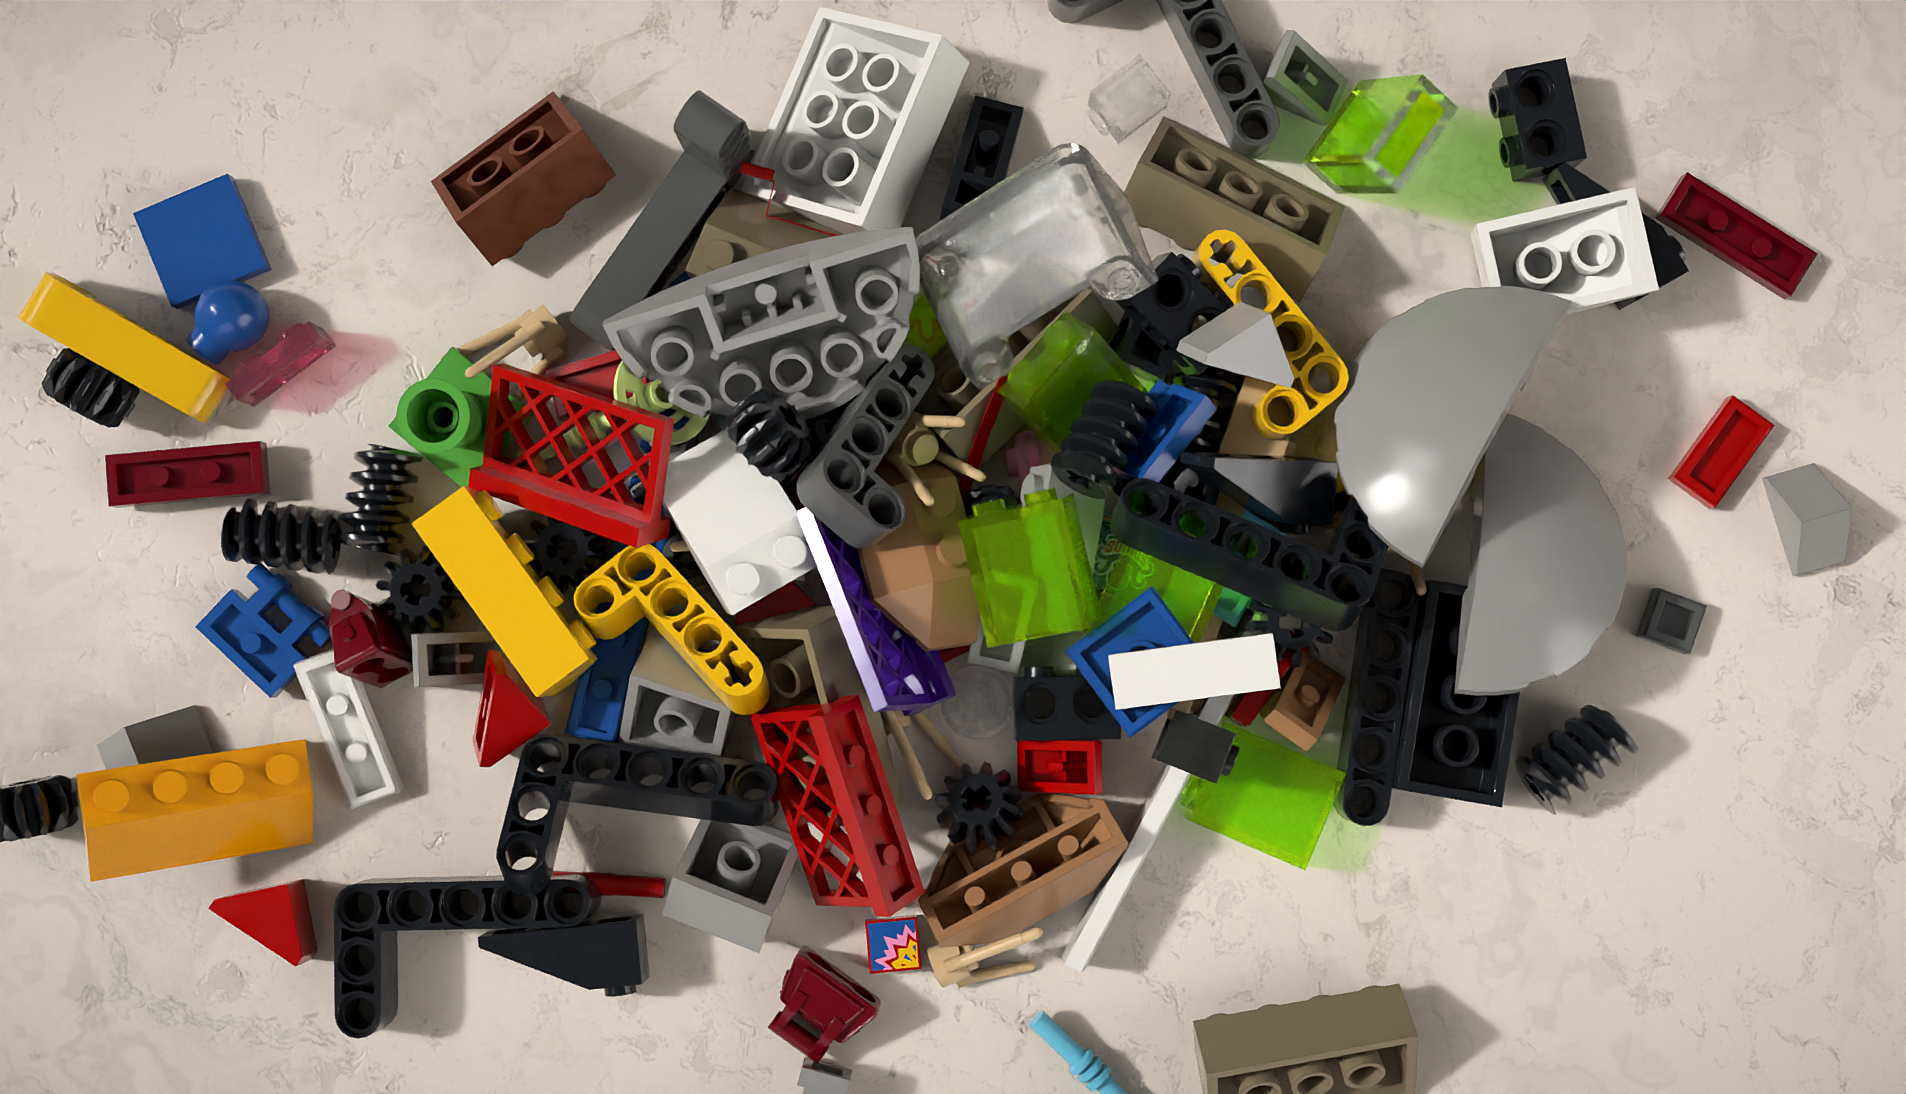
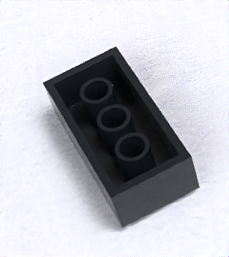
[1392,580,1520,808]

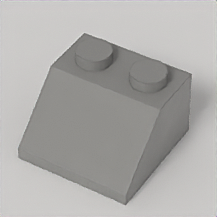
[618,632,746,757]
[662,819,799,953]

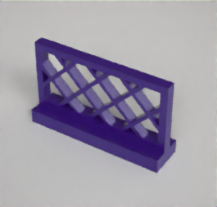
[796,507,957,716]

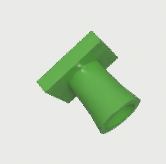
[388,347,535,487]

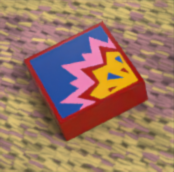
[865,915,922,974]

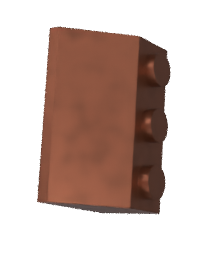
[431,91,617,267]

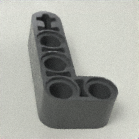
[797,345,935,549]

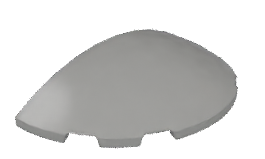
[602,227,920,420]
[1334,286,1571,568]
[1454,413,1627,696]

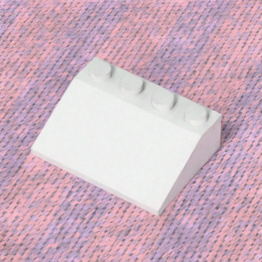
[741,7,970,234]

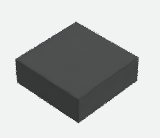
[1636,588,1707,654]

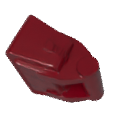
[329,589,413,688]
[767,946,881,1064]

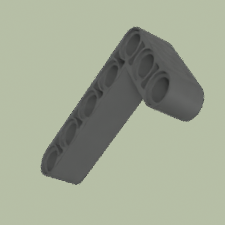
[1047,0,1280,159]
[569,90,755,352]

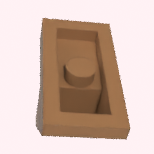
[1259,651,1346,752]

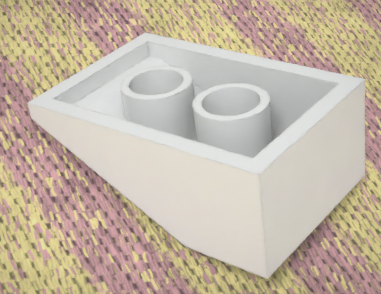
[1470,187,1659,315]
[663,428,817,615]

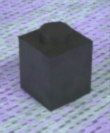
[1151,709,1239,784]

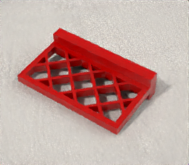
[468,363,674,548]
[750,695,925,917]

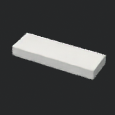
[1108,633,1281,710]
[293,649,404,809]

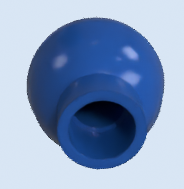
[186,280,270,365]

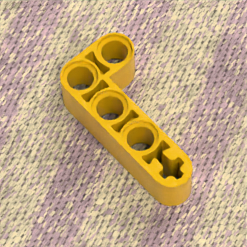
[1192,230,1349,440]
[18,272,233,424]
[574,544,770,715]

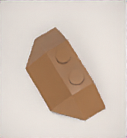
[857,453,982,652]
[917,793,1129,948]

